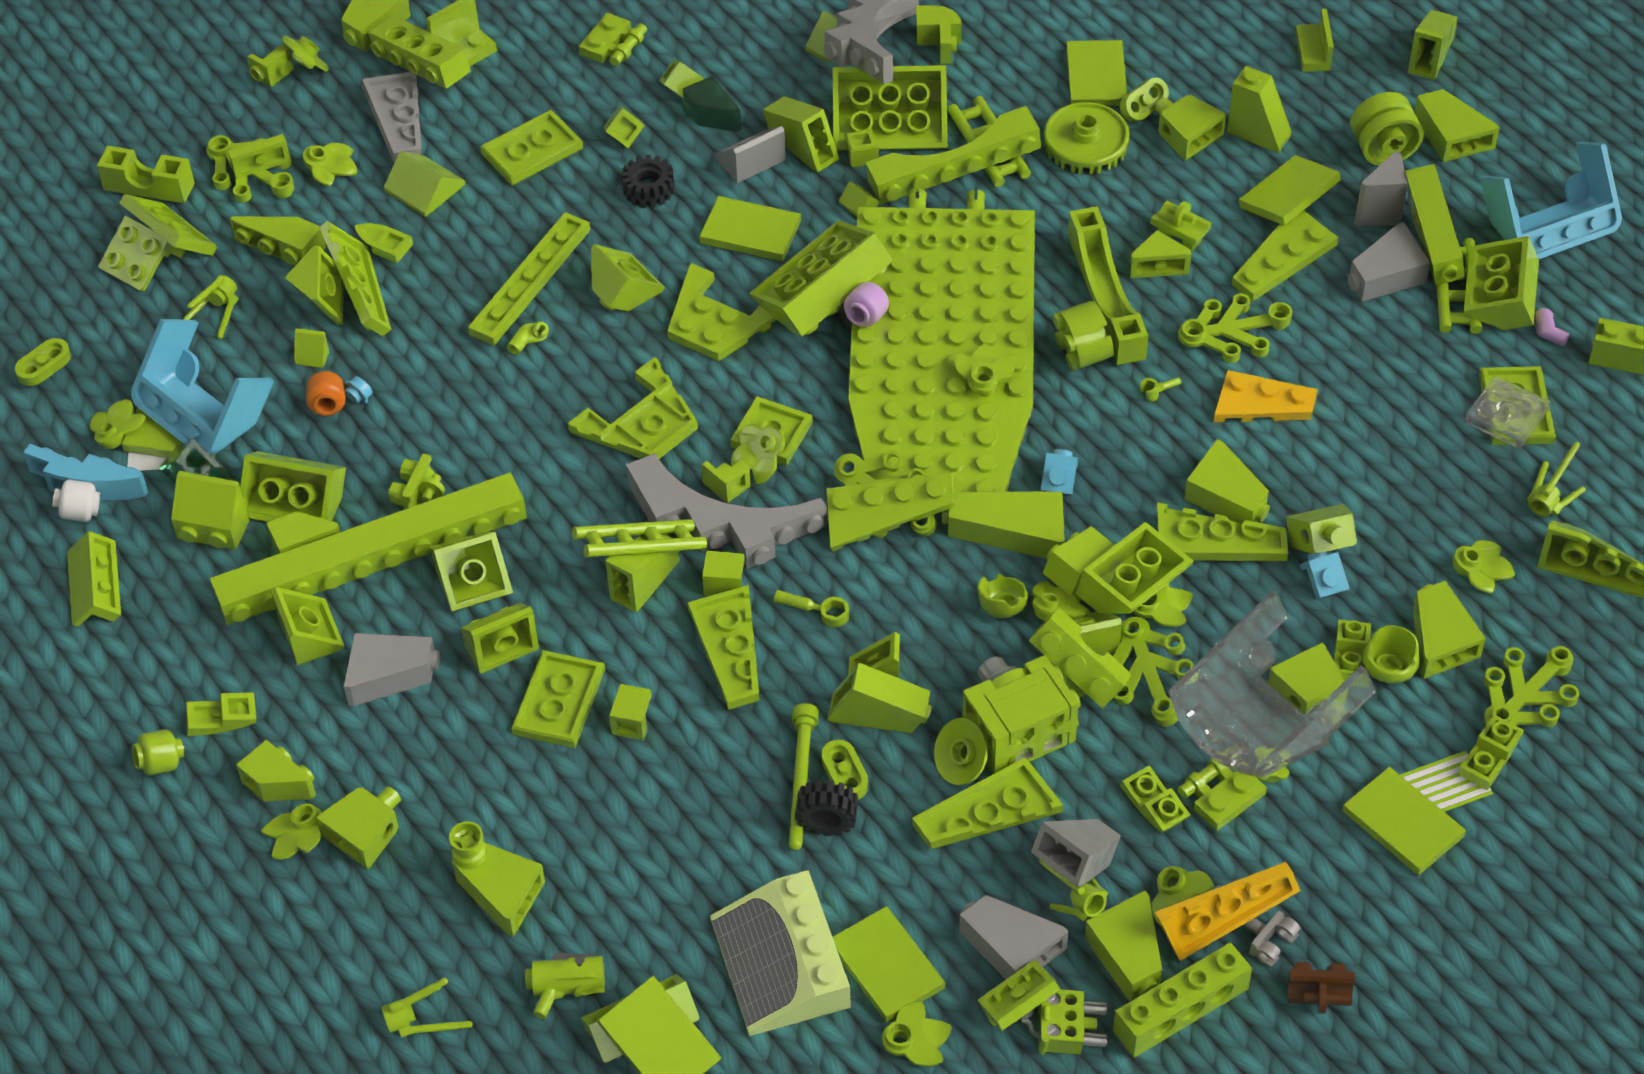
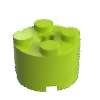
[1052,301,1114,371]

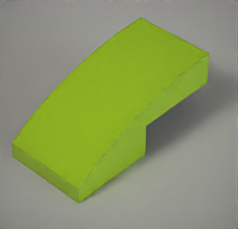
[186,693,256,736]

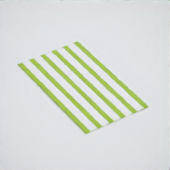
[1400,751,1494,812]

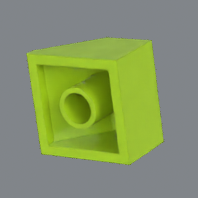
[171,471,249,550]
[461,602,539,674]

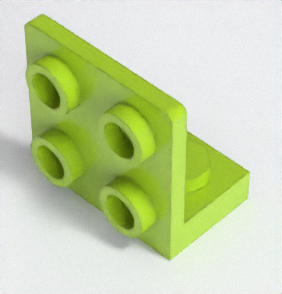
[427,0,497,66]
[98,216,186,292]

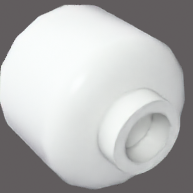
[52,479,101,523]

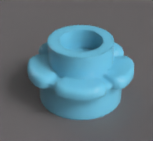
[345,376,373,404]

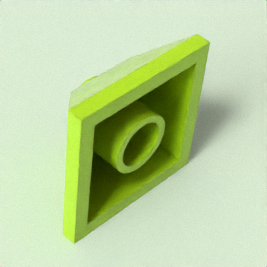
[591,244,665,312]
[430,531,513,611]

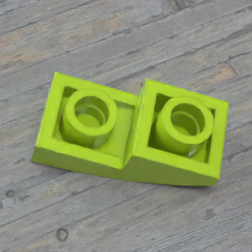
[1334,619,1371,685]
[1458,714,1524,790]
[1120,765,1190,833]

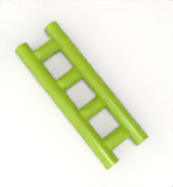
[947,96,1031,187]
[1436,238,1482,334]
[572,519,707,557]

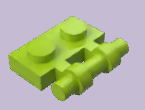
[578,13,647,66]
[1178,751,1267,831]

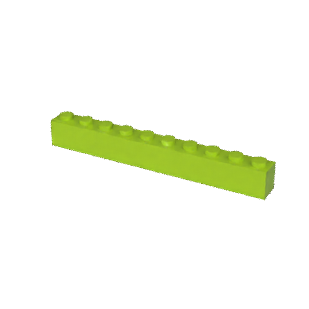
[210,472,527,625]

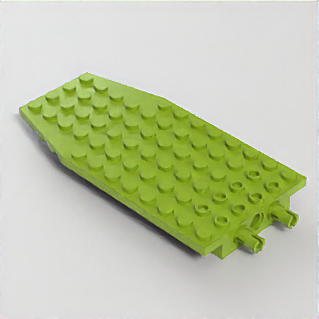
[848,189,1035,492]

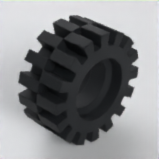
[621,155,675,208]
[795,780,858,836]

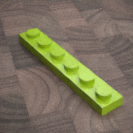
[468,212,590,345]

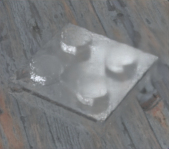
[1464,376,1550,449]

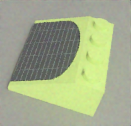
[710,870,851,1036]

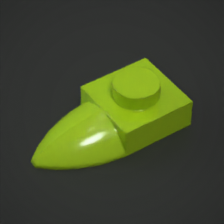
[355,223,413,263]

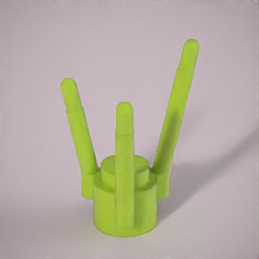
[183,275,239,339]
[1526,442,1586,517]
[1039,859,1108,921]
[381,978,473,1038]

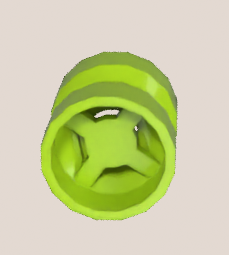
[449,821,487,869]

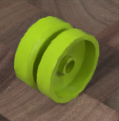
[1350,92,1424,166]

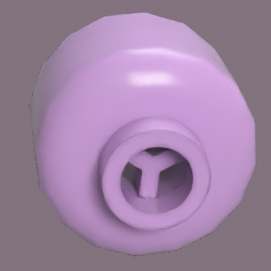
[844,282,889,327]

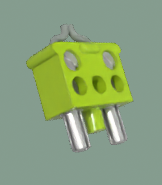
[1022,989,1107,1055]

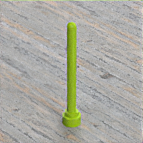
[789,703,819,850]

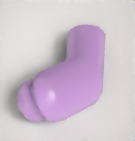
[1534,308,1569,347]

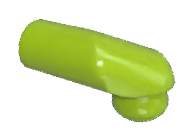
[507,321,549,355]

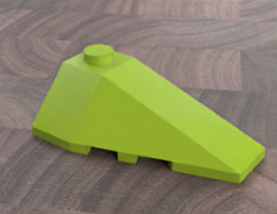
[1537,520,1644,598]

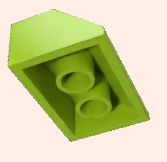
[1464,236,1539,330]
[240,451,346,522]
[1075,522,1194,614]

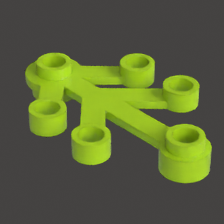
[206,135,294,203]
[1178,293,1292,363]
[834,451,937,539]
[1113,617,1196,727]
[1483,646,1579,727]

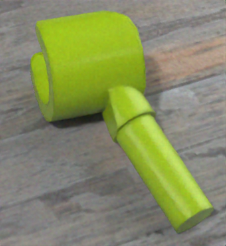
[1140,377,1181,402]

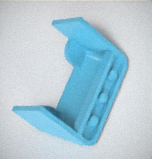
[1480,142,1622,259]
[131,319,274,456]

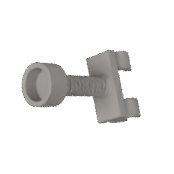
[1214,885,1301,967]

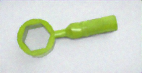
[774,590,849,628]

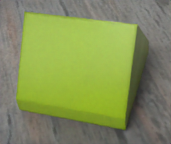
[839,181,880,217]

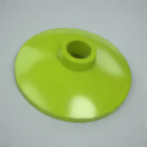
[934,718,988,785]

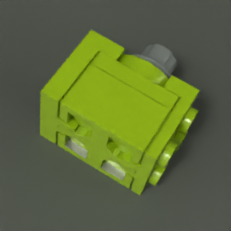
[962,655,1081,775]

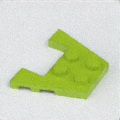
[667,263,777,361]
[568,357,698,459]

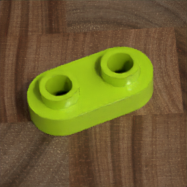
[1120,77,1169,122]
[15,338,71,386]
[822,740,868,800]

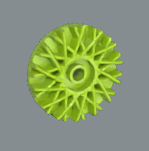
[1043,102,1130,175]

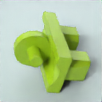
[1150,200,1212,251]
[388,454,445,510]

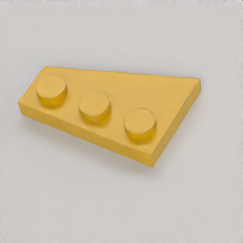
[1213,370,1318,423]

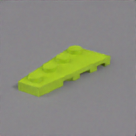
[319,221,391,336]

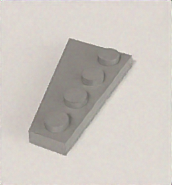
[362,72,421,162]

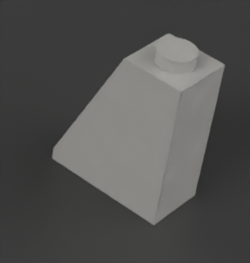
[1348,222,1430,302]
[344,633,440,706]
[1031,819,1121,887]
[959,895,1068,979]

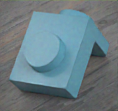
[1041,449,1079,496]
[1300,552,1350,599]

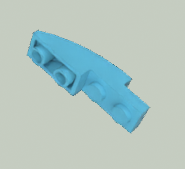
[23,444,148,500]

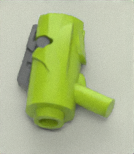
[525,953,605,1020]

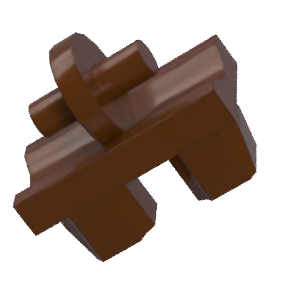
[1287,962,1355,1014]

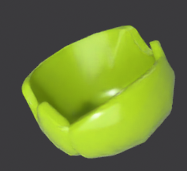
[977,574,1028,618]

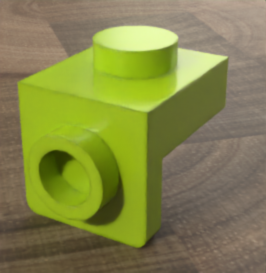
[247,44,294,87]

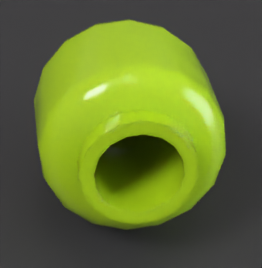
[132,729,184,776]

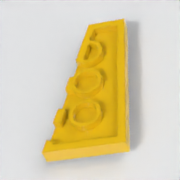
[1155,862,1301,961]

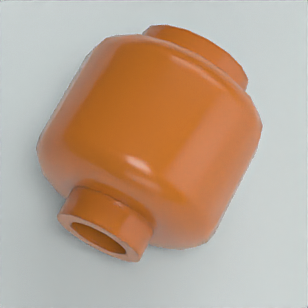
[305,371,346,416]

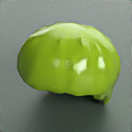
[1363,625,1419,684]

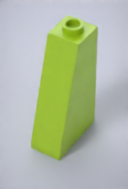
[1405,164,1465,285]
[942,491,1065,558]

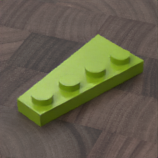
[1232,210,1338,302]
[826,473,955,552]
[1156,502,1288,561]
[688,585,760,710]
[912,757,1063,850]

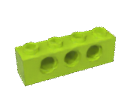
[368,15,471,89]
[1113,942,1252,1058]

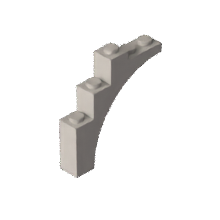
[824,0,919,84]
[626,454,827,568]

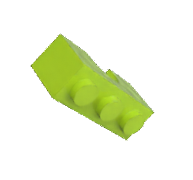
[97,146,195,204]
[1029,607,1131,709]

